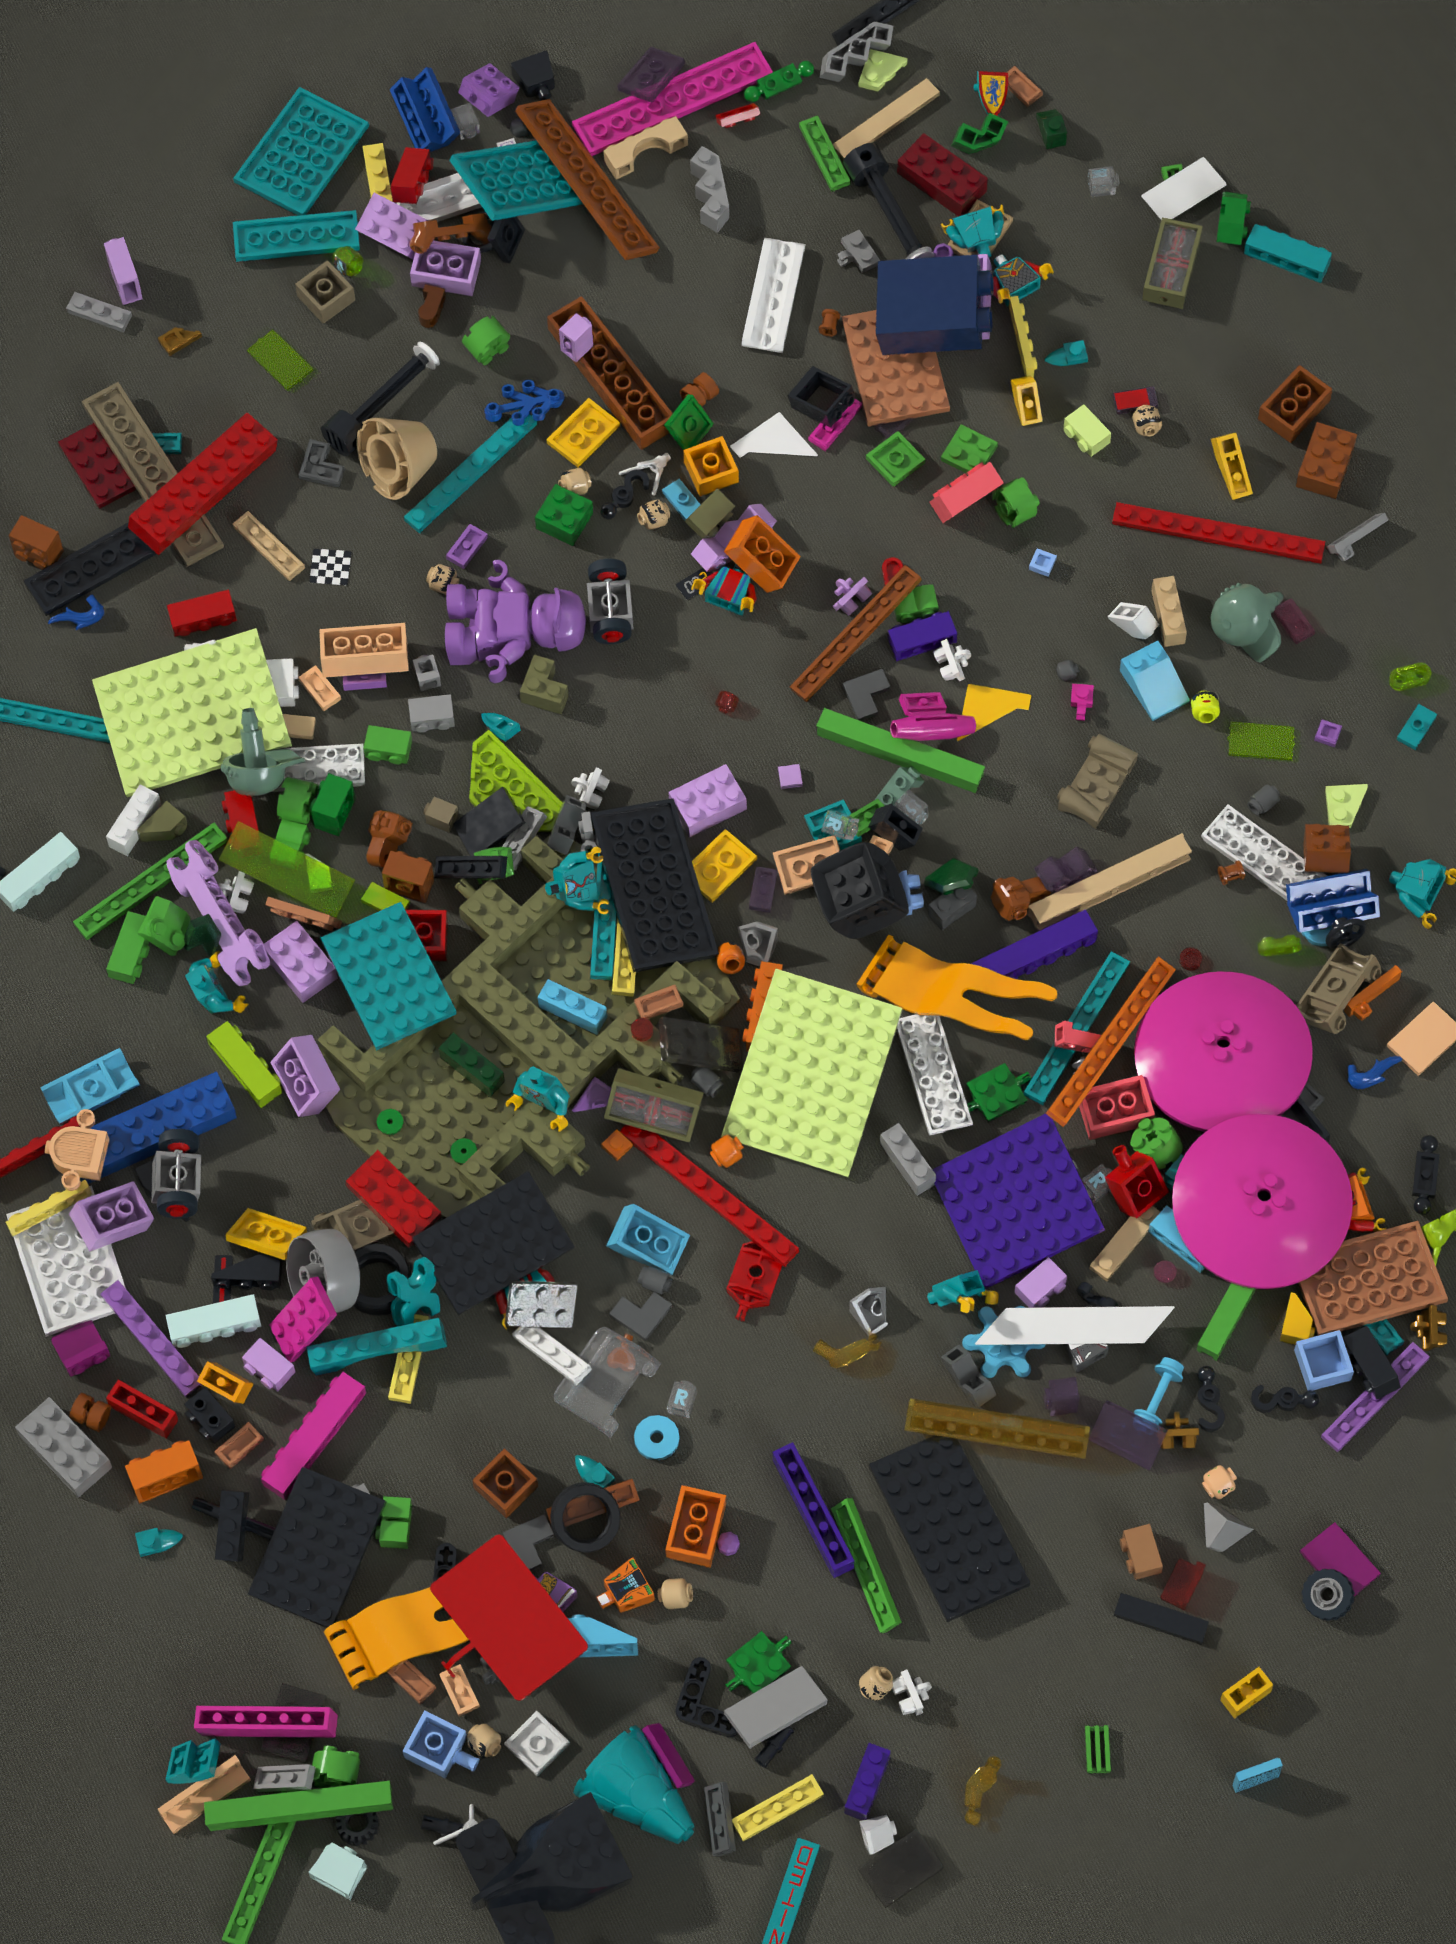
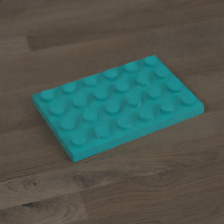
[233,87,369,216]
[449,140,583,221]
[321,902,457,1051]

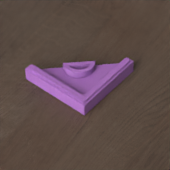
[571,1077,612,1112]

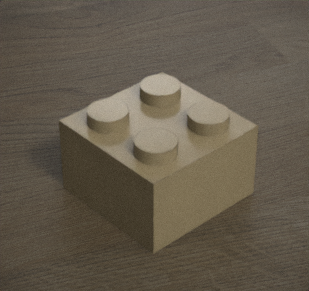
[295,260,355,324]

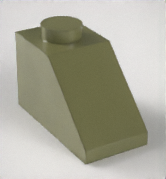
[136,801,187,842]

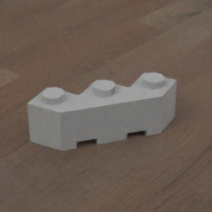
[820,22,893,82]
[690,146,729,233]

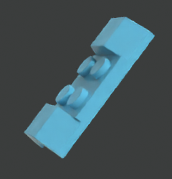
[40,1048,140,1125]

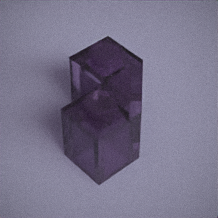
[1034,846,1098,893]

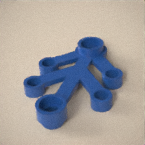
[485,380,565,426]

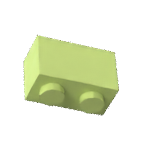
[1064,404,1111,457]

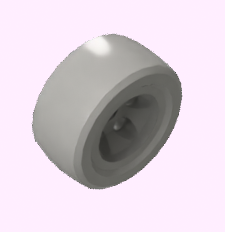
[286,1229,360,1313]

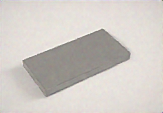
[724,1666,828,1749]

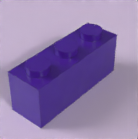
[888,611,957,661]
[844,1743,891,1821]

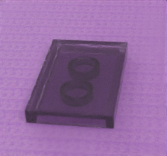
[617,47,685,103]
[1089,1400,1168,1470]

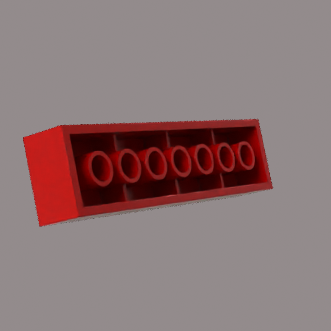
[128,413,278,555]

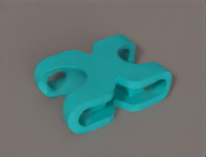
[387,1257,440,1327]

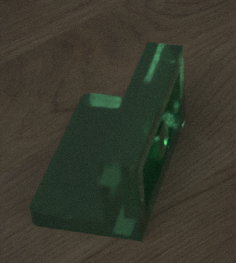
[184,914,221,957]

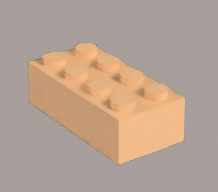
[320,623,409,678]

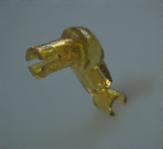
[813,1334,881,1368]
[964,1756,1002,1826]

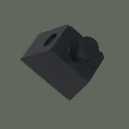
[511,50,555,101]

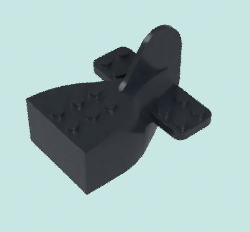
[456,1792,633,1944]

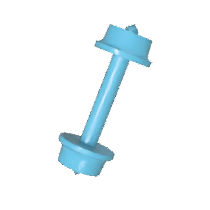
[1133,1357,1184,1434]

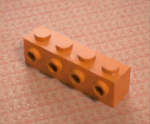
[743,961,783,1052]

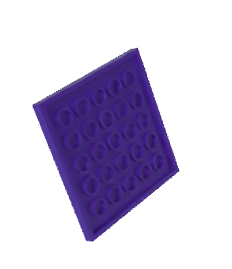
[932,1114,1105,1289]

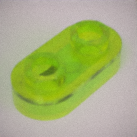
[1389,663,1432,691]
[1257,935,1302,956]

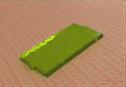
[247,329,313,391]
[1227,722,1295,761]

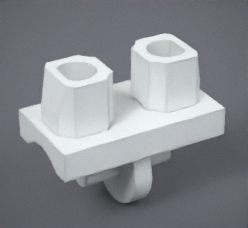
[933,639,971,681]
[571,767,610,810]
[218,871,254,914]
[892,1670,932,1716]

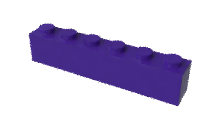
[971,909,1098,994]
[772,1442,854,1578]

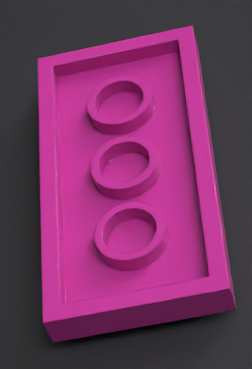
[269,1276,337,1362]

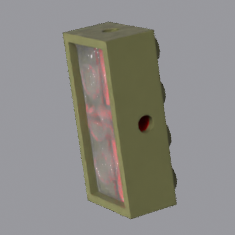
[1142,217,1203,309]
[604,1068,704,1143]

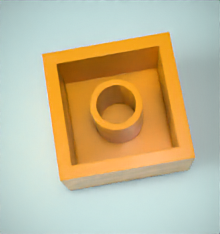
[683,436,739,496]

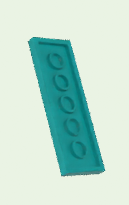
[233,210,360,262]

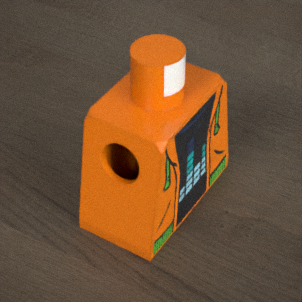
[596,1558,655,1613]

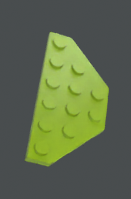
[469,730,563,832]

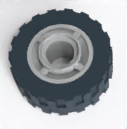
[1301,1568,1355,1621]

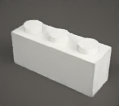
[106,785,161,856]

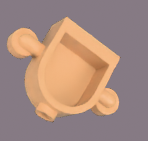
[45,1109,110,1191]

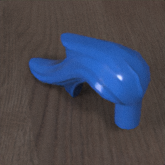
[48,595,104,630]
[1348,1056,1403,1089]

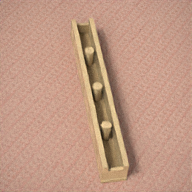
[1027,833,1192,931]

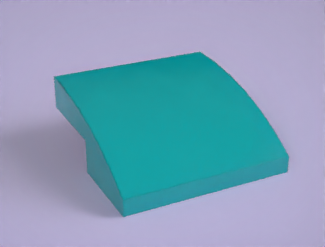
[804,799,862,850]
[166,1738,221,1784]

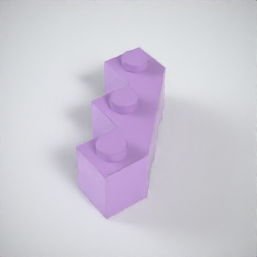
[691,504,777,572]

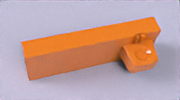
[1344,965,1402,1021]

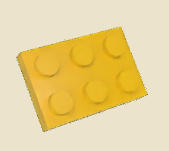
[546,398,620,468]
[692,829,757,903]
[226,1208,307,1260]

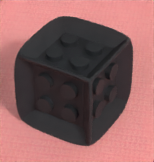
[811,842,909,939]

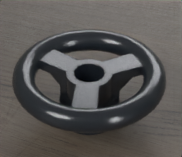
[1325,917,1366,949]

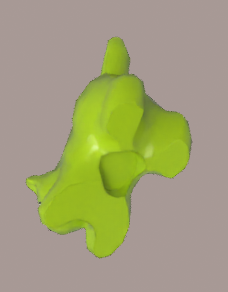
[1421,1209,1456,1266]

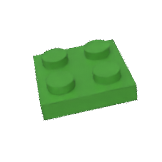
[941,424,998,473]
[866,431,926,487]

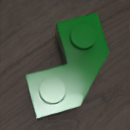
[951,113,1008,155]
[1216,192,1251,245]

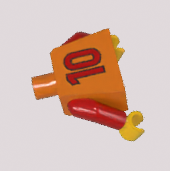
[1347,1168,1386,1232]

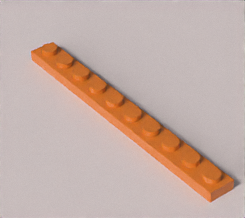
[1045,956,1176,1127]

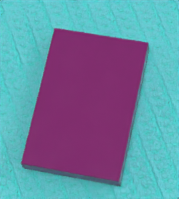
[1300,1522,1381,1597]

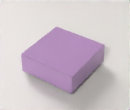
[778,764,802,789]

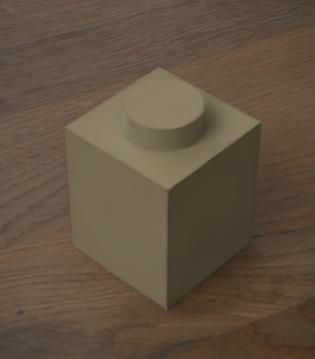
[423,797,459,833]

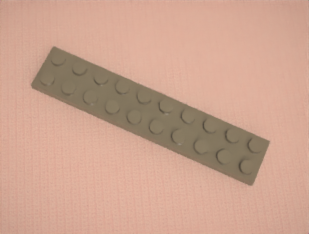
[82,382,224,567]

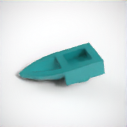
[1044,340,1088,366]
[481,713,521,742]
[575,1455,615,1488]
[135,1528,183,1557]

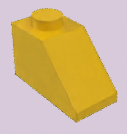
[1011,375,1043,426]
[1280,1292,1315,1345]

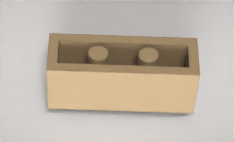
[1151,576,1187,647]

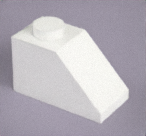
[1108,602,1159,639]
[859,1815,897,1854]

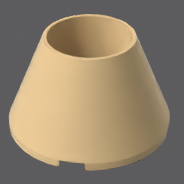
[357,418,437,500]

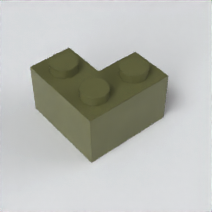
[685,488,735,539]
[520,655,568,715]

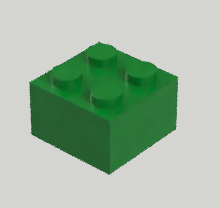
[535,484,593,546]
[310,773,356,836]

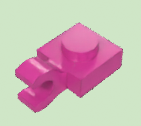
[1071,683,1094,721]

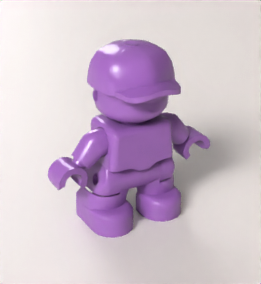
[445,560,586,683]

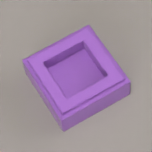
[1314,720,1342,747]

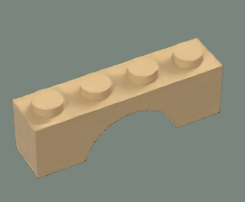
[604,116,688,180]

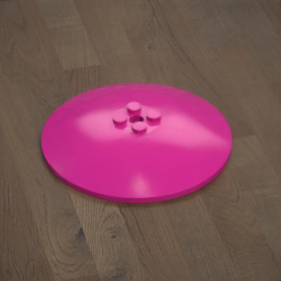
[1134,972,1313,1132]
[1172,1114,1353,1289]

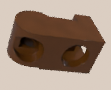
[418,284,446,328]

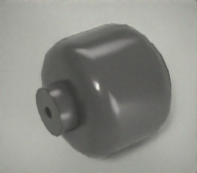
[510,117,530,137]
[1056,660,1079,681]

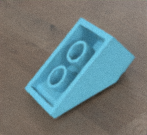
[1120,641,1190,721]
[606,1204,690,1275]
[568,1614,638,1657]

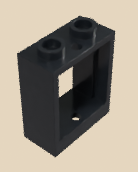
[788,366,856,428]

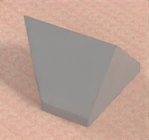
[737,922,778,966]
[849,1287,888,1337]
[1204,1502,1254,1552]

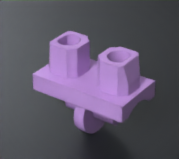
[832,577,872,616]

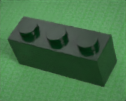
[439,1032,505,1097]

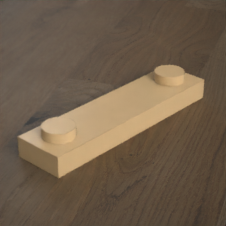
[1089,1206,1160,1281]

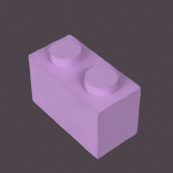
[559,313,593,362]
[1015,1257,1067,1308]
[242,1338,296,1392]

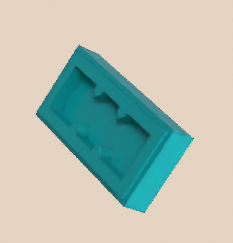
[1397,704,1437,750]

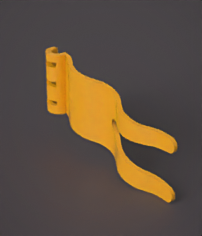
[857,934,1058,1040]
[324,1587,468,1690]

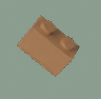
[1120,1524,1163,1580]

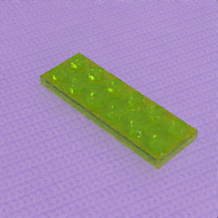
[219,821,356,918]

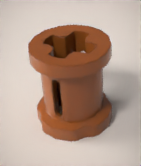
[818,309,840,336]
[1218,860,1245,885]

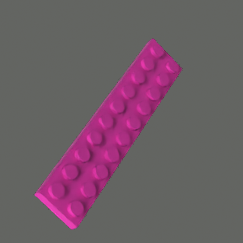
[572,42,773,156]

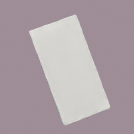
[1141,157,1227,220]

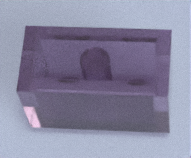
[1043,1377,1079,1416]

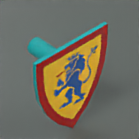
[973,71,1008,116]

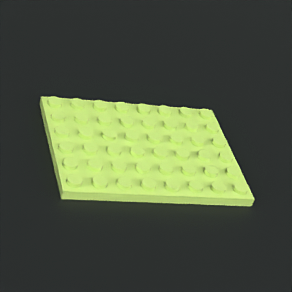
[92,628,292,797]
[721,969,903,1178]

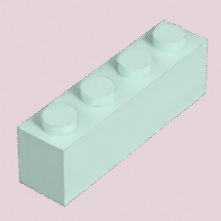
[0,832,80,912]
[166,1294,261,1348]

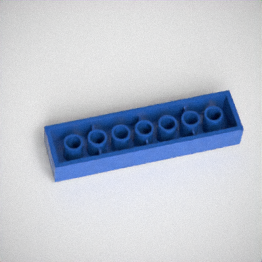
[80,1071,237,1184]

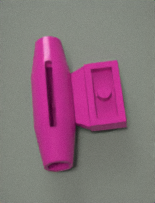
[890,692,976,741]

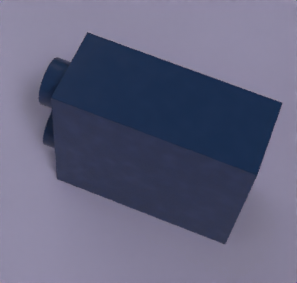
[876,255,994,355]

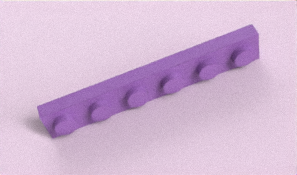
[100,1280,202,1397]
[1321,1342,1430,1452]

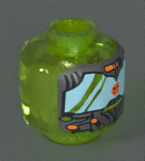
[333,246,363,277]

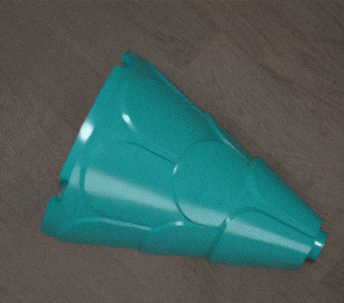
[573,1725,694,1844]

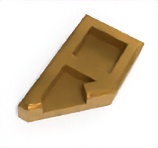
[158,327,202,356]

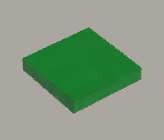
[664,394,714,450]

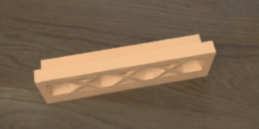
[158,1755,251,1834]

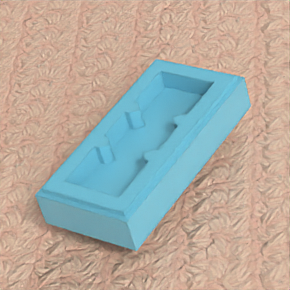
[662,478,700,520]

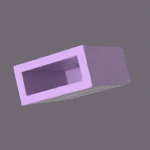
[104,237,143,305]

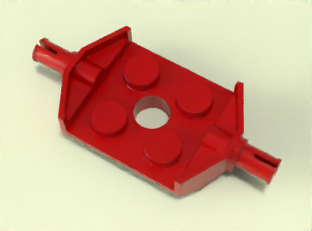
[726,1241,782,1321]

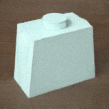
[308,1842,367,1900]

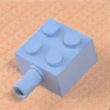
[403,1710,480,1779]

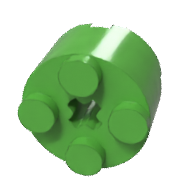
[462,316,510,366]
[992,477,1040,528]
[277,777,318,824]
[1130,1118,1183,1170]
[312,1746,360,1788]

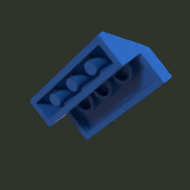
[389,67,460,152]
[1286,869,1380,933]

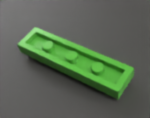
[799,116,850,192]

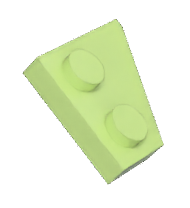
[858,49,908,92]
[1325,784,1368,828]

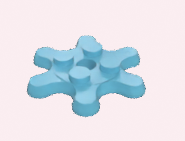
[962,1306,1046,1378]

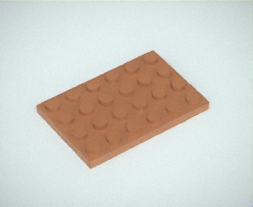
[841,310,950,427]
[1298,1221,1448,1336]

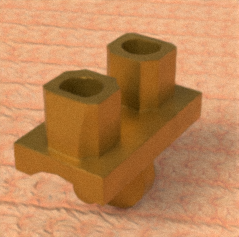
[1410,1305,1447,1351]
[1156,1412,1199,1449]

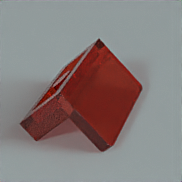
[1161,1559,1206,1611]

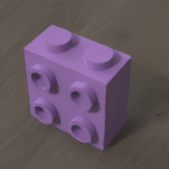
[458,63,519,117]

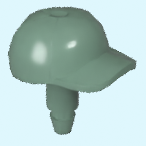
[1210,583,1284,663]
[221,708,305,796]

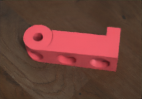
[1054,1021,1101,1053]

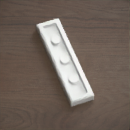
[512,1318,592,1386]

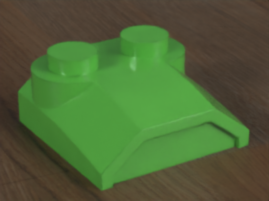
[137,896,191,956]

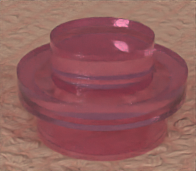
[1154,1261,1177,1283]

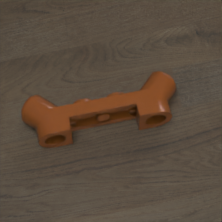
[409,213,492,254]

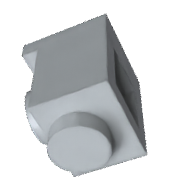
[413,655,441,691]

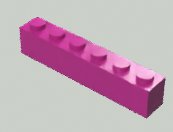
[261,1372,366,1500]
[194,1706,338,1738]

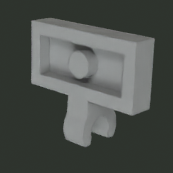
[837,230,880,273]
[578,812,598,856]

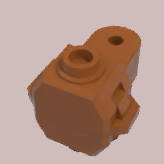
[366,810,412,868]
[991,876,1051,921]

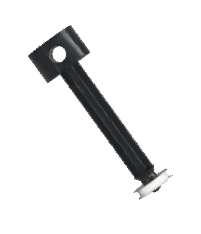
[843,143,935,259]
[320,342,440,457]

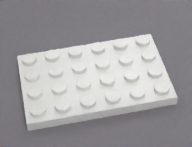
[6,1186,126,1337]

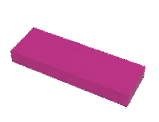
[808,399,862,452]

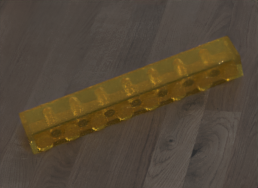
[905,1398,1090,1459]

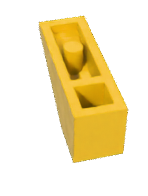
[1211,433,1253,500]

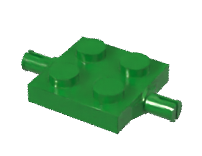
[966,1063,1031,1123]
[725,1631,792,1694]

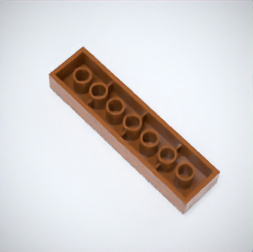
[547,296,673,450]

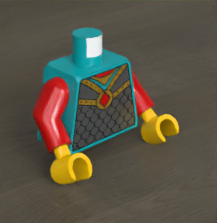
[993,255,1054,307]

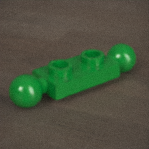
[744,61,814,102]

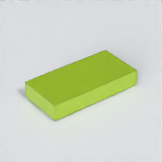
[361,882,410,911]

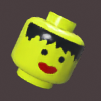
[1191,691,1220,723]

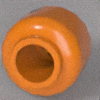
[716,942,745,975]
[710,1135,744,1168]

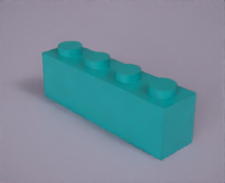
[1244,224,1332,283]

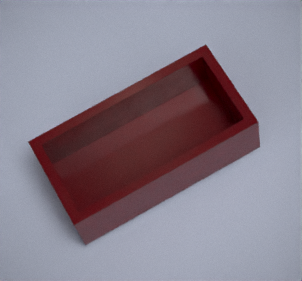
[897,133,988,217]

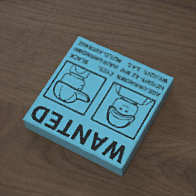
[1232,1758,1283,1793]

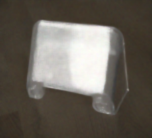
[554,1327,662,1439]

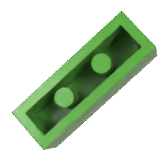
[106,911,150,984]

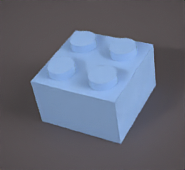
[1294,1330,1354,1391]

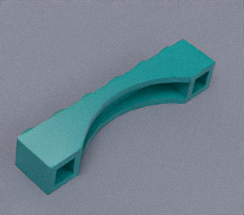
[307,1318,447,1376]

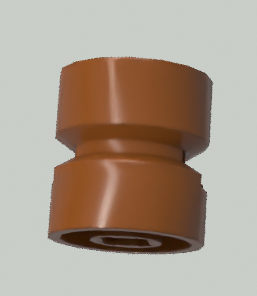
[680,372,719,407]
[69,1393,112,1432]

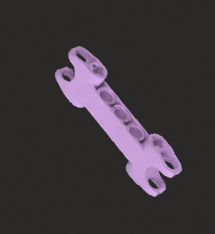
[167,840,270,986]

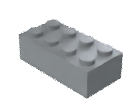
[15,1397,112,1498]

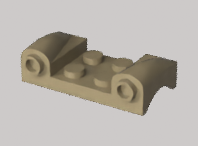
[1057,733,1138,829]
[1296,943,1382,1034]
[311,1200,396,1251]

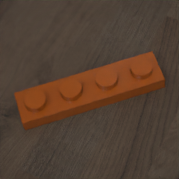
[546,1478,640,1527]

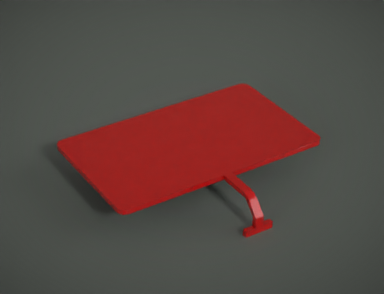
[430,1534,588,1701]

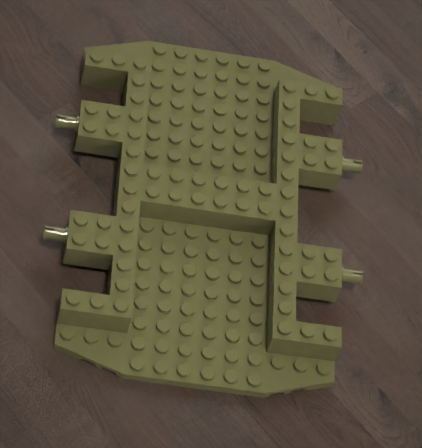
[317,835,740,1218]

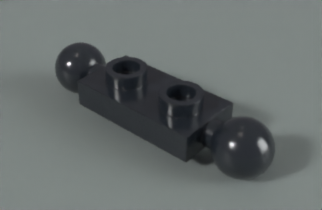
[1412,1135,1440,1215]

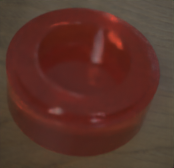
[1180,947,1202,971]
[631,1018,653,1041]

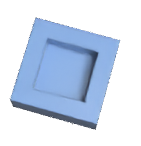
[1029,548,1057,577]

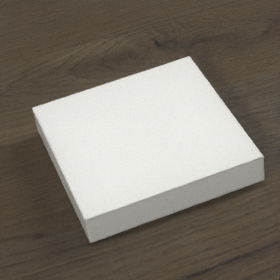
[504,1711,570,1777]

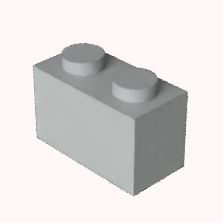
[408,694,455,732]

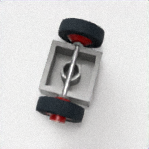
[587,558,633,644]
[151,1129,201,1219]

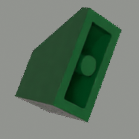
[1036,109,1067,150]

